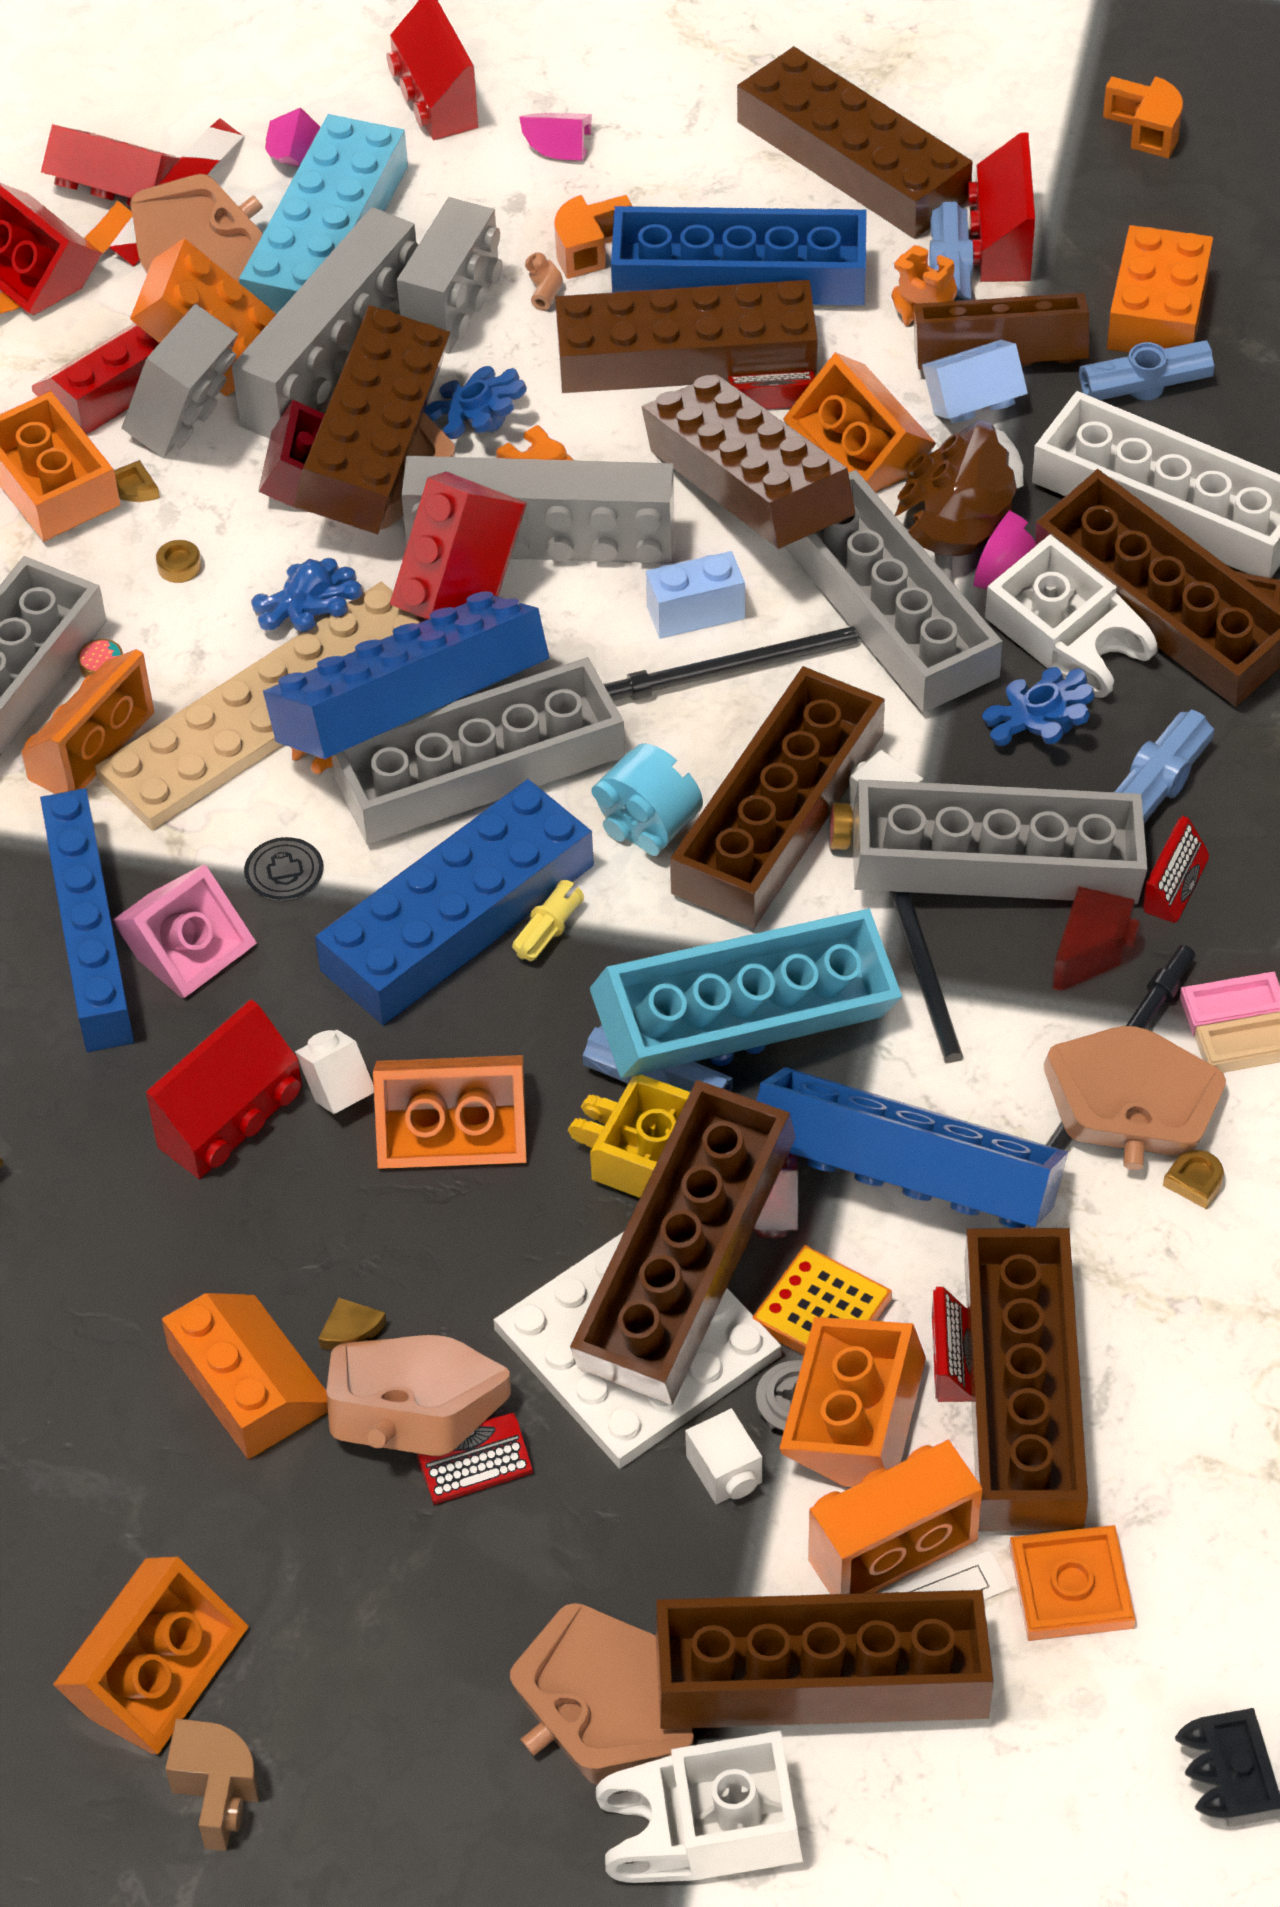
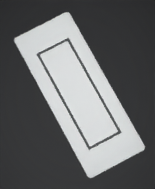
[882,1550,1011,1600]

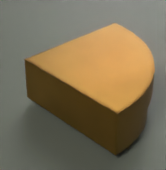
[114,460,160,502]
[318,1298,387,1350]

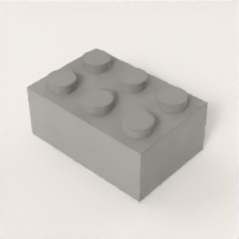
[397,197,503,354]
[121,304,238,458]

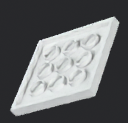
[494,1232,782,1469]

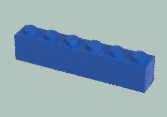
[40,788,134,1053]

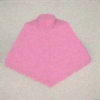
[112,865,257,998]

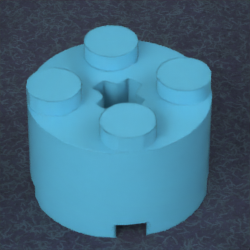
[591,743,703,856]

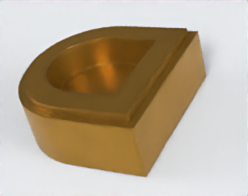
[1163,1150,1224,1209]

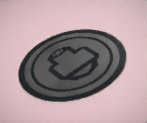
[244,837,324,900]

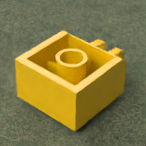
[567,1074,690,1198]

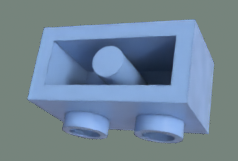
[922,340,1028,423]
[646,551,745,639]

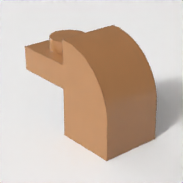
[165,1719,259,1851]

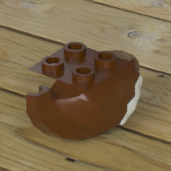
[895,420,1024,556]

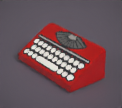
[728,371,815,409]
[1143,816,1209,923]
[931,1286,971,1402]
[417,1413,533,1505]

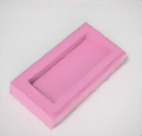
[1180,971,1280,1036]

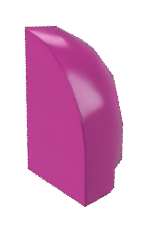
[265,107,321,167]
[519,113,592,160]
[973,510,1036,589]

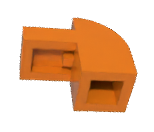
[1103,76,1183,159]
[554,195,632,279]

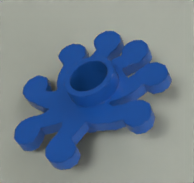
[424,366,527,439]
[251,558,363,632]
[982,667,1095,746]

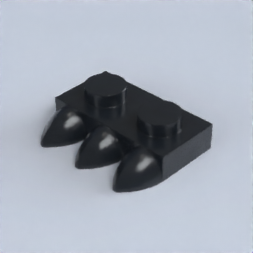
[1175,1708,1280,1827]

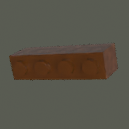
[913,292,1089,370]

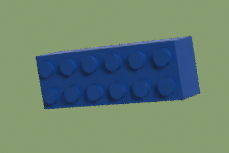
[611,206,867,305]
[263,592,550,759]
[315,779,594,1026]
[756,1067,1068,1228]

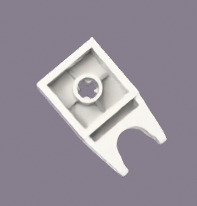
[985,534,1158,698]
[595,1731,803,1883]

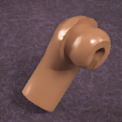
[525,252,563,311]

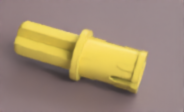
[512,880,584,961]

